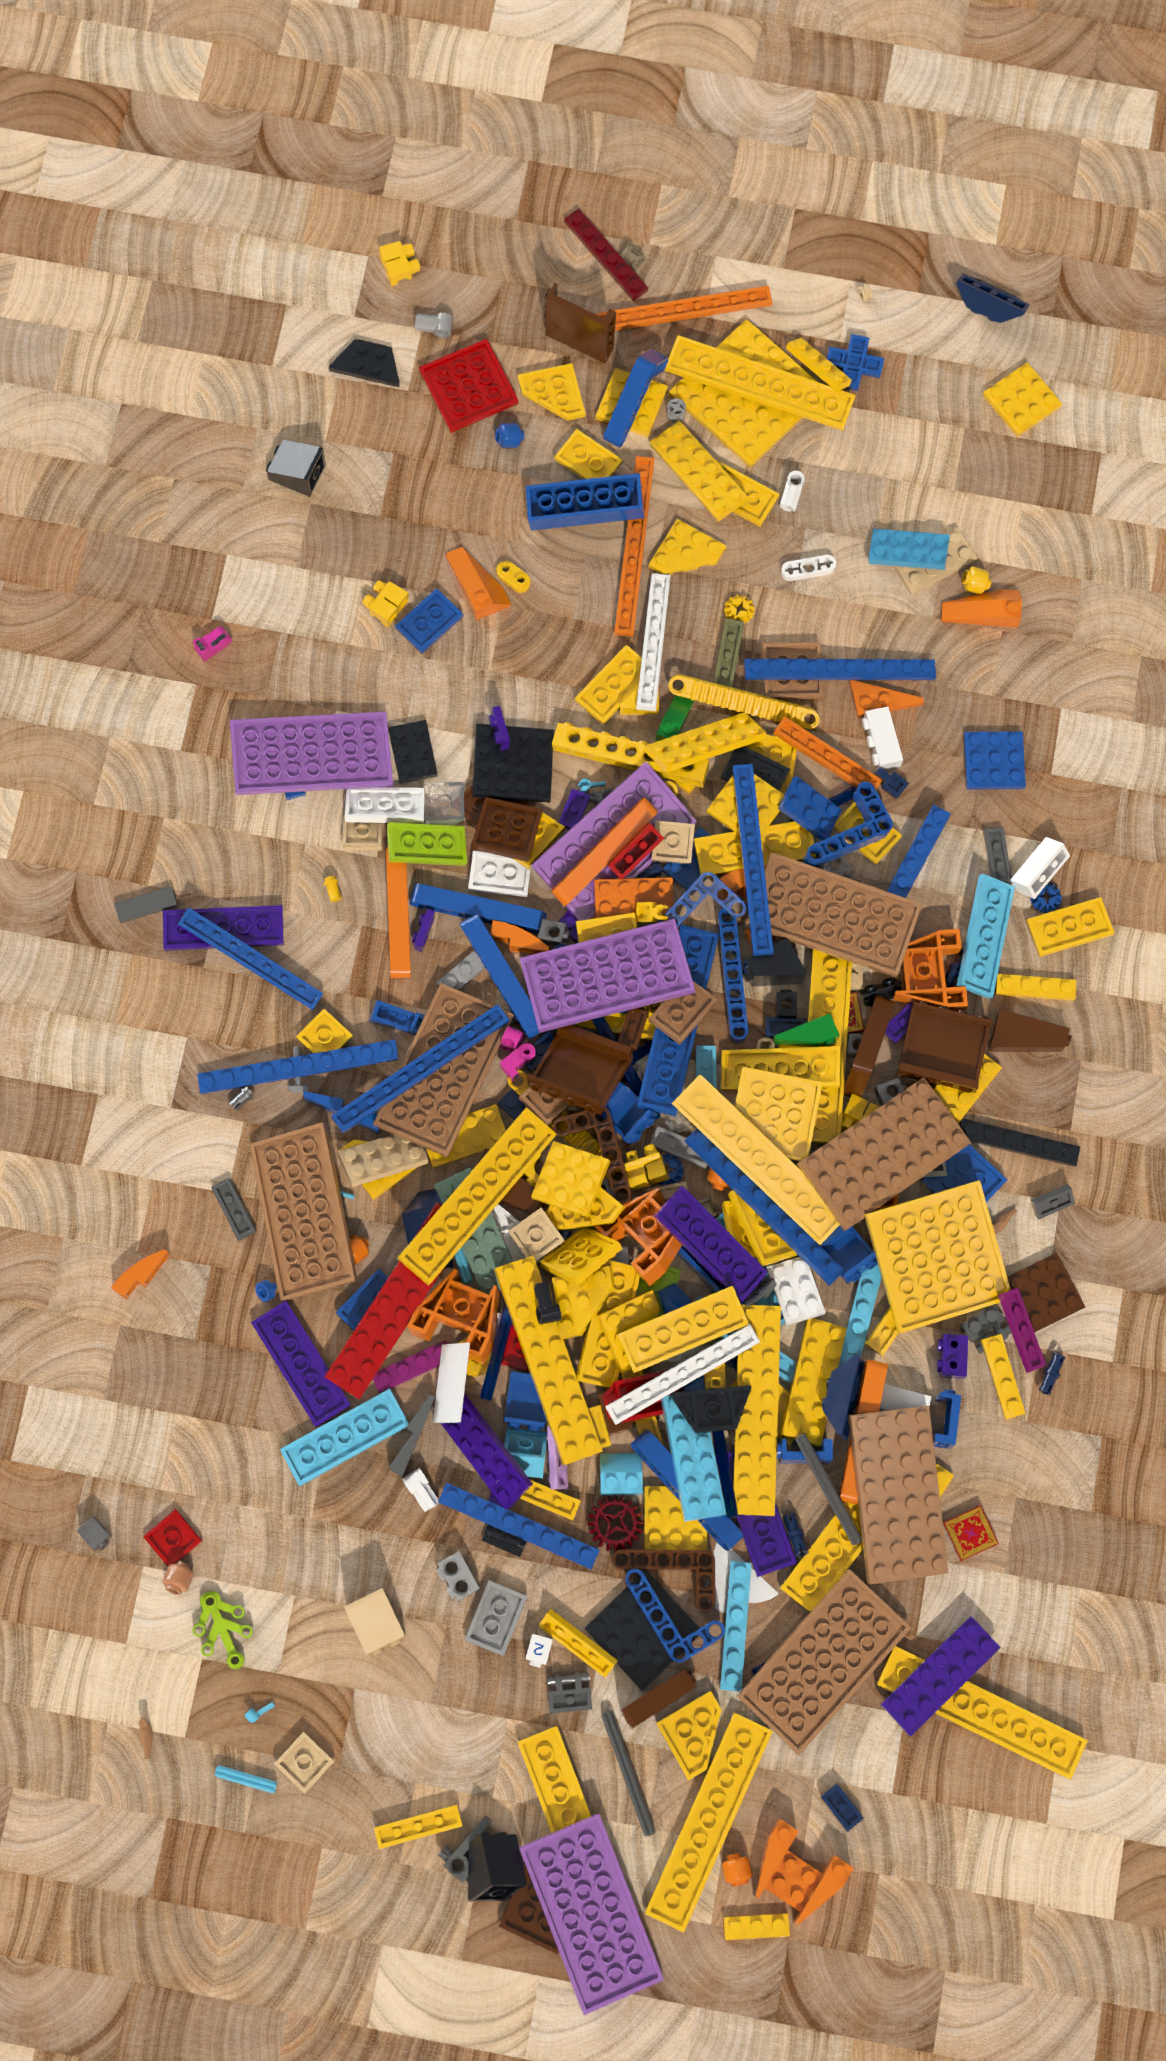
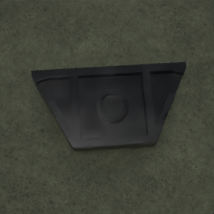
[329,339,400,388]
[671,1385,751,1434]

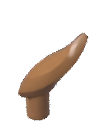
[992,1208,1017,1234]
[139,1717,152,1759]

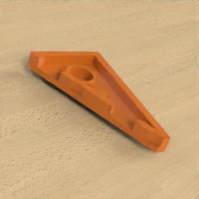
[849,680,924,718]

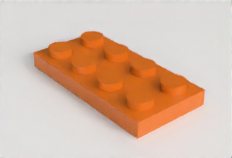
[593,877,674,918]

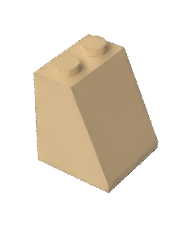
[344,1588,406,1657]

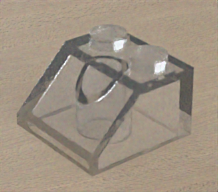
[424,782,465,825]

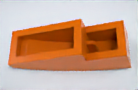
[491,920,549,955]
[111,1249,170,1300]

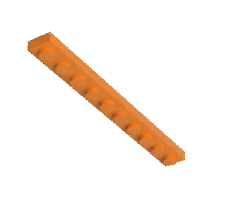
[594,285,772,331]
[614,456,655,637]

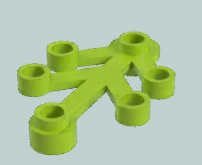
[192,1591,253,1669]

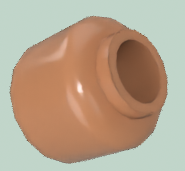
[162,1562,194,1595]

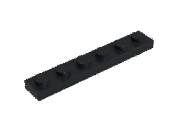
[960,1118,1080,1167]

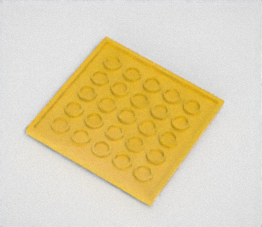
[669,319,817,468]
[864,1181,1011,1333]

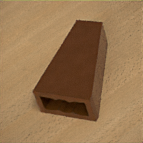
[988,1009,1072,1052]
[478,1148,545,1215]
[620,1669,697,1729]

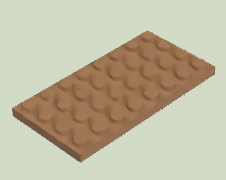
[745,852,922,978]
[373,983,514,1158]
[797,1077,971,1231]
[250,1122,358,1302]
[848,1405,948,1585]
[736,1569,911,1755]

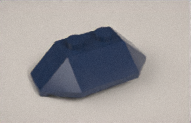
[956,273,1030,323]
[402,1189,454,1269]
[822,1355,865,1441]

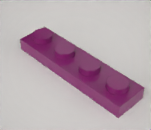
[998,1288,1046,1373]
[373,1340,448,1394]

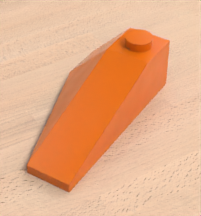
[445,547,511,620]
[941,589,1022,628]

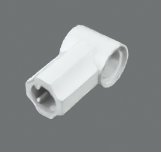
[780,471,805,512]
[402,1468,439,1512]

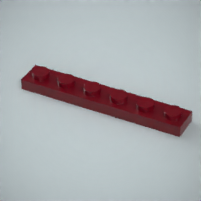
[564,208,648,302]

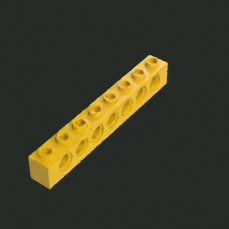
[552,722,709,788]

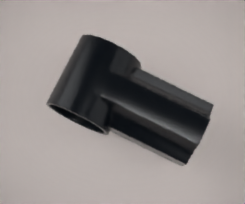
[533,1281,561,1325]

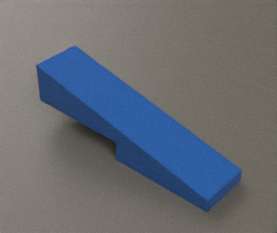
[369,1000,425,1036]
[303,1091,380,1134]

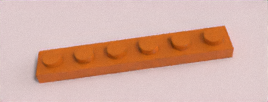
[773,716,882,795]

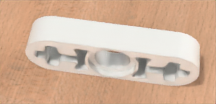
[781,555,836,581]

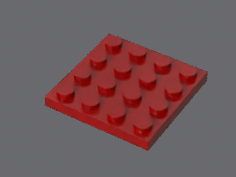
[419,339,519,433]

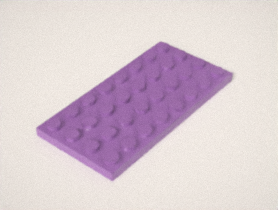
[230,712,393,795]
[530,762,697,921]
[520,919,695,1033]
[519,1813,664,2015]

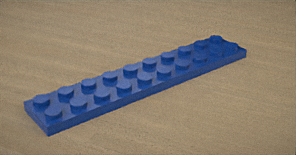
[637,925,719,1117]

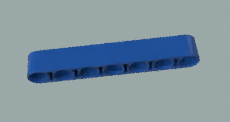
[409,884,547,934]
[717,908,748,1044]
[459,914,541,1039]
[630,1430,743,1551]

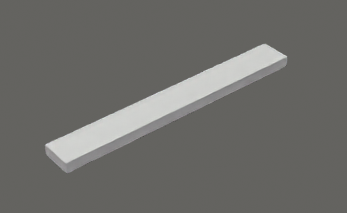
[636,573,671,711]
[605,1324,760,1425]

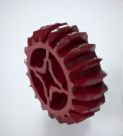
[587,1495,644,1552]

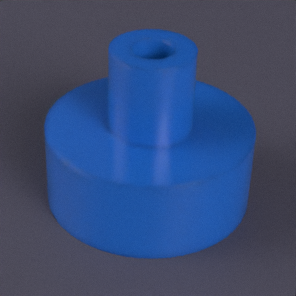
[255,1280,277,1302]

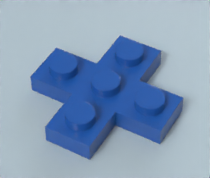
[827,334,884,391]

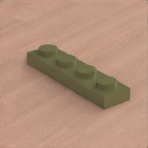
[713,618,744,687]

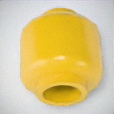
[961,567,991,594]

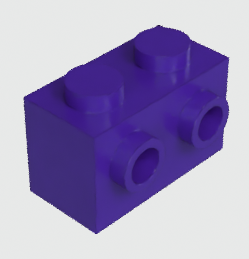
[936,1334,968,1379]

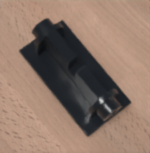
[859,977,903,1007]
[482,1525,527,1557]

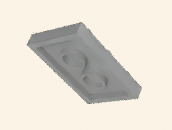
[465,1581,528,1657]

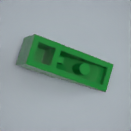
[655,695,695,742]
[773,1013,840,1047]

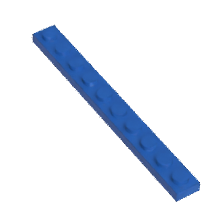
[744,659,936,680]
[732,764,774,956]
[331,1004,509,1134]
[197,1039,399,1094]
[684,1128,845,1286]

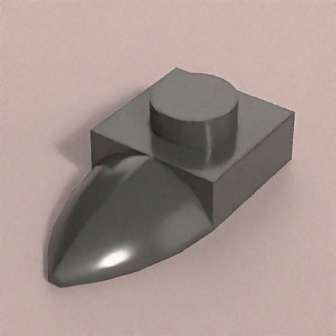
[745,1278,777,1306]

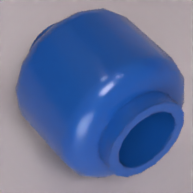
[495,423,524,448]

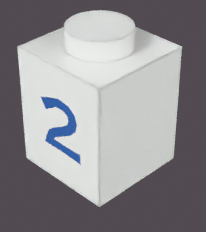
[526,1634,553,1668]

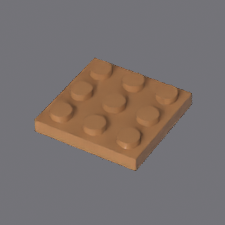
[762,642,823,700]

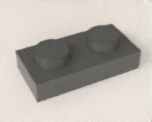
[1032,1184,1075,1219]

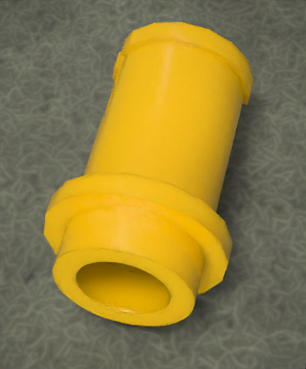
[323,876,342,902]

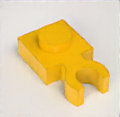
[636,902,668,923]

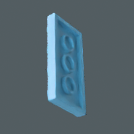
[868,529,950,570]

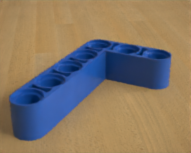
[603,349,669,448]
[803,782,893,867]
[657,872,747,928]
[625,1569,725,1663]

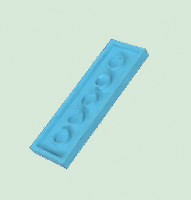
[957,874,1015,999]
[280,1389,409,1487]
[661,1395,726,1522]

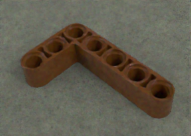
[843,995,895,1098]
[553,1108,633,1204]
[611,1550,715,1613]

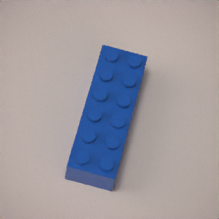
[526,473,645,531]

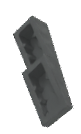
[388,1394,435,1478]

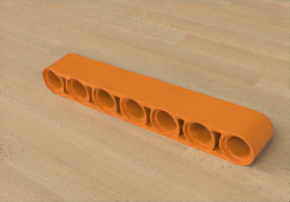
[551,797,658,906]
[386,847,411,979]
[839,1359,888,1505]

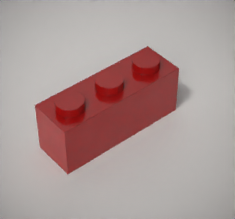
[606,823,665,880]

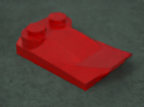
[603,1370,678,1423]

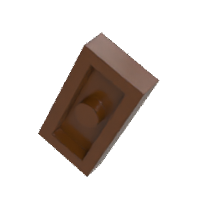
[618,1008,649,1051]

